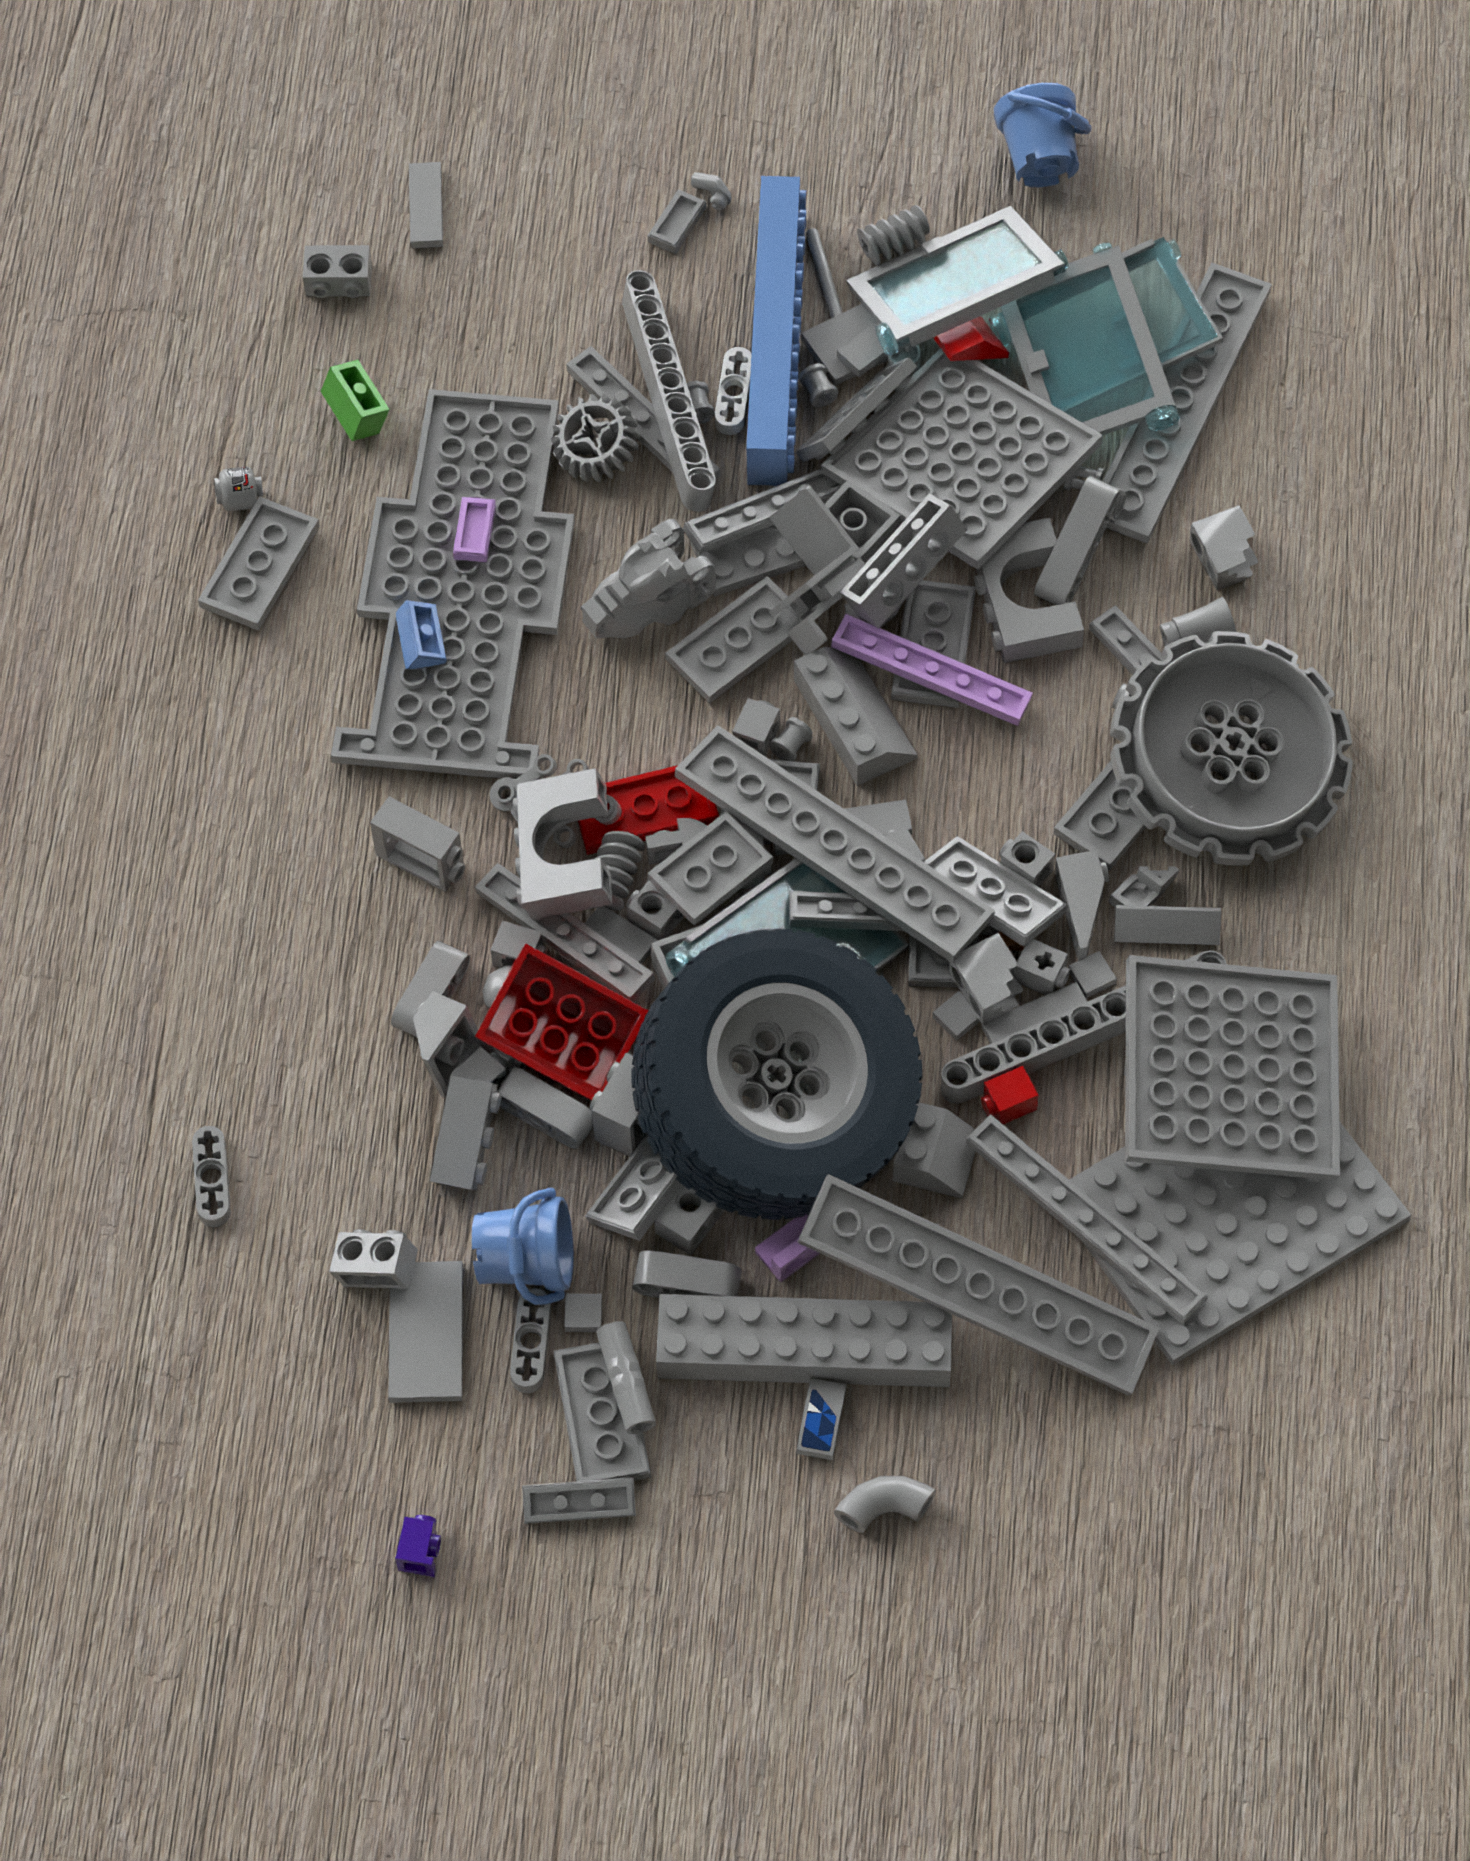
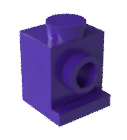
[395,1515,441,1577]

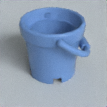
[994,82,1091,187]
[472,1188,574,1305]

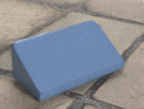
[396,600,447,669]

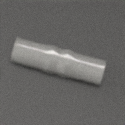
[596,1321,656,1434]

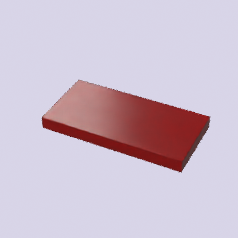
[577,765,720,855]

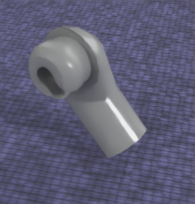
[691,172,732,210]

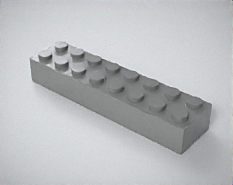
[656,1294,952,1387]

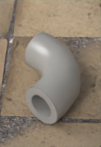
[834,1476,936,1533]

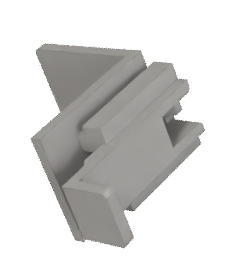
[769,486,865,655]

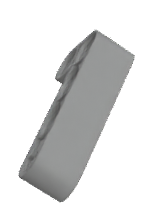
[1034,476,1127,605]

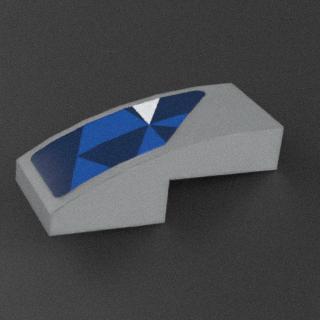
[796,1378,847,1460]

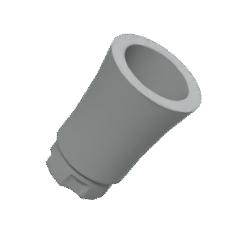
[1160,597,1236,646]

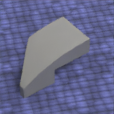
[1108,866,1179,907]

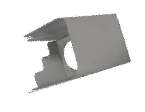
[1190,505,1258,591]
[949,933,1023,1025]

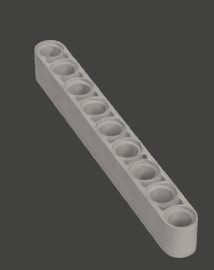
[622,270,716,512]
[941,950,1227,1104]

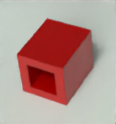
[980,1066,1039,1125]

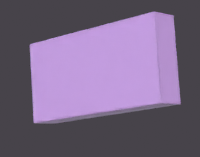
[453,497,496,562]

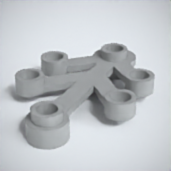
[490,754,621,848]

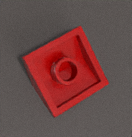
[933,316,1009,361]

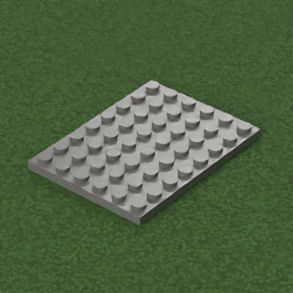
[1069,1121,1411,1366]

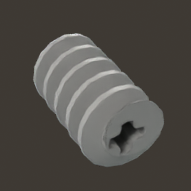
[857,205,930,265]
[596,831,645,910]

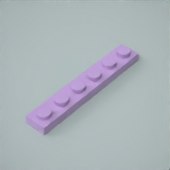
[831,614,1033,726]

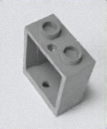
[370,796,465,892]

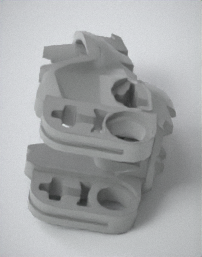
[580,519,716,638]

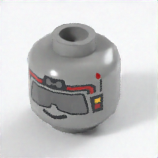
[214,467,263,511]

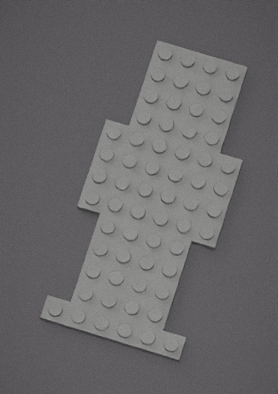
[331,389,575,779]

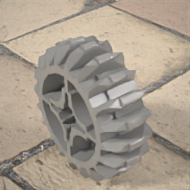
[550,394,640,482]

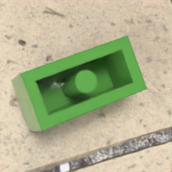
[320,359,390,441]

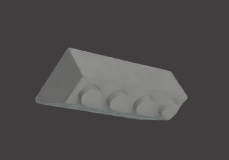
[794,647,918,786]

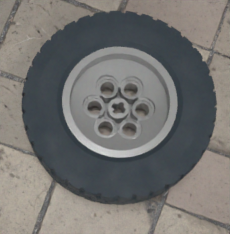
[631,928,922,1220]

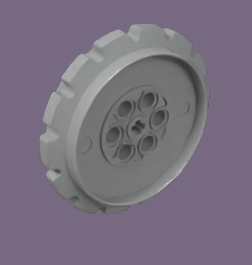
[1110,631,1353,865]

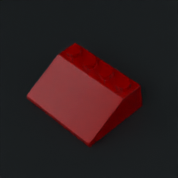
[475,943,649,1101]

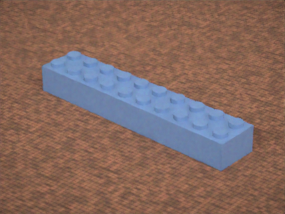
[746,176,806,486]

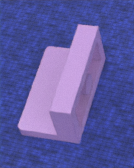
[755,1214,820,1282]

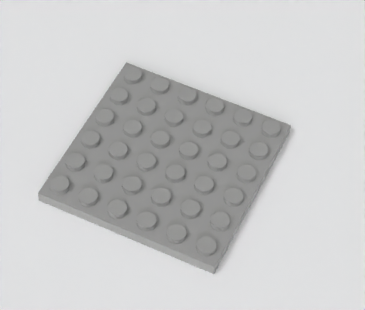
[821,348,1103,570]
[1125,955,1340,1181]

